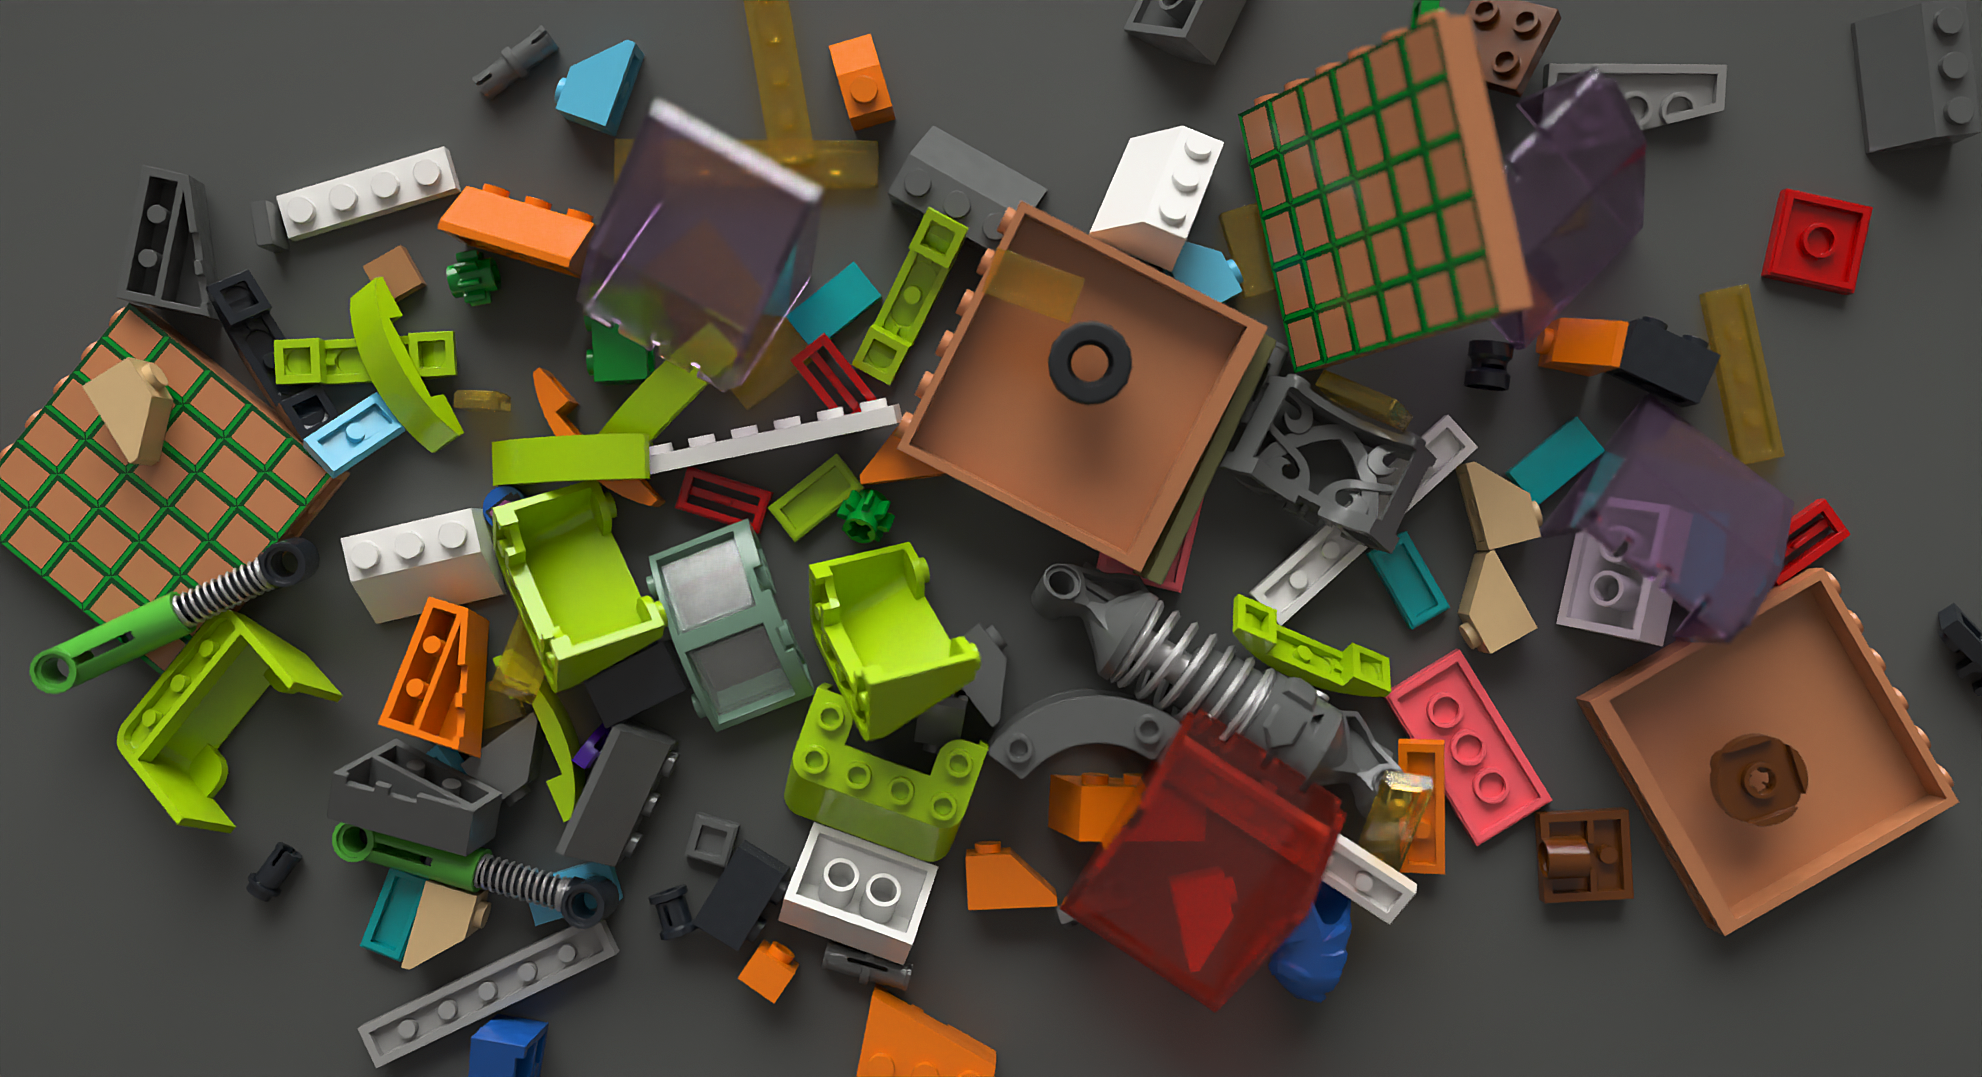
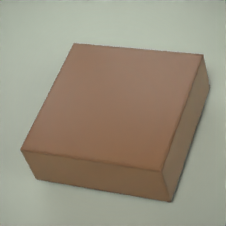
[362,245,427,303]

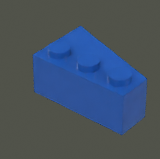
[468,1014,549,1077]

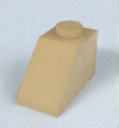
[82,357,173,466]
[1455,461,1543,550]
[1458,549,1537,654]
[401,879,491,970]

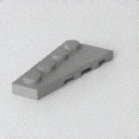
[1539,64,1727,155]

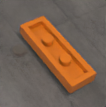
[1398,739,1446,875]

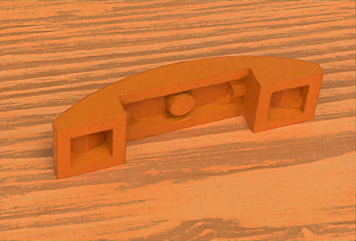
[533,367,666,507]

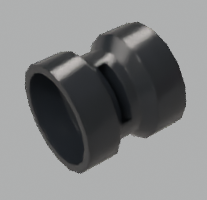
[1464,340,1515,391]

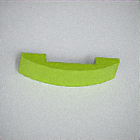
[851,207,969,385]
[350,277,464,453]
[599,320,744,447]
[274,331,458,385]
[492,433,650,486]
[1233,594,1391,697]
[493,653,586,822]

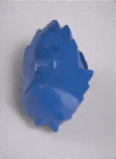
[1262,857,1352,1003]

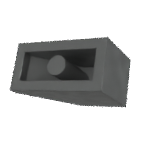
[962,622,1008,727]
[914,691,968,754]
[460,712,546,807]

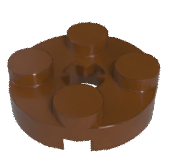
[1710,733,1808,826]

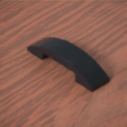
[206,269,340,443]

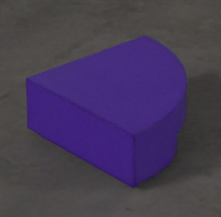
[572,723,615,769]

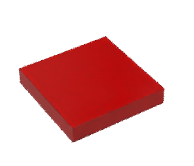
[1761,188,1873,296]

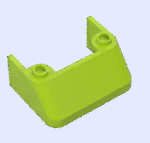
[117,609,343,833]

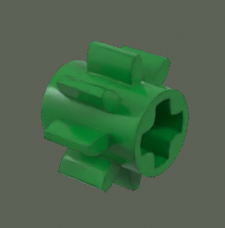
[446,249,501,306]
[837,489,895,543]

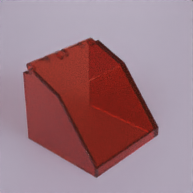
[1059,708,1347,1013]

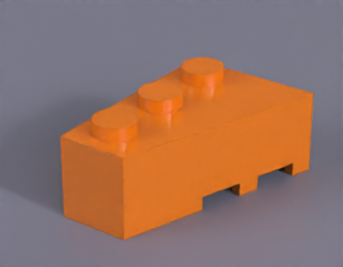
[378,597,490,758]
[1048,773,1206,841]
[856,983,996,1077]

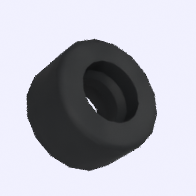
[1048,321,1132,405]

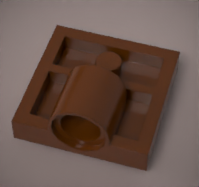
[1463,0,1561,98]
[1535,807,1634,903]

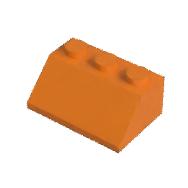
[437,183,604,282]

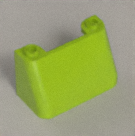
[493,480,668,693]
[809,542,981,741]

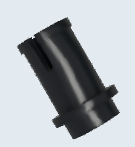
[246,842,302,902]

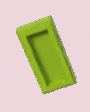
[768,453,865,542]

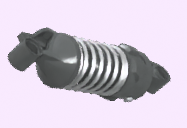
[1031,562,1412,822]

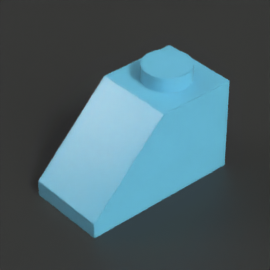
[555,40,644,136]
[1161,241,1244,304]

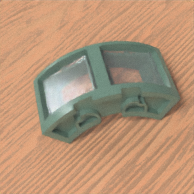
[646,518,815,732]

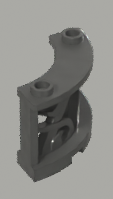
[1219,374,1437,554]
[987,688,1179,778]

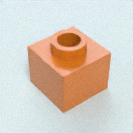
[738,939,799,1003]

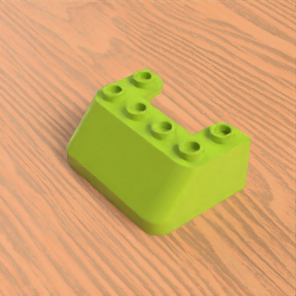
[784,682,989,862]

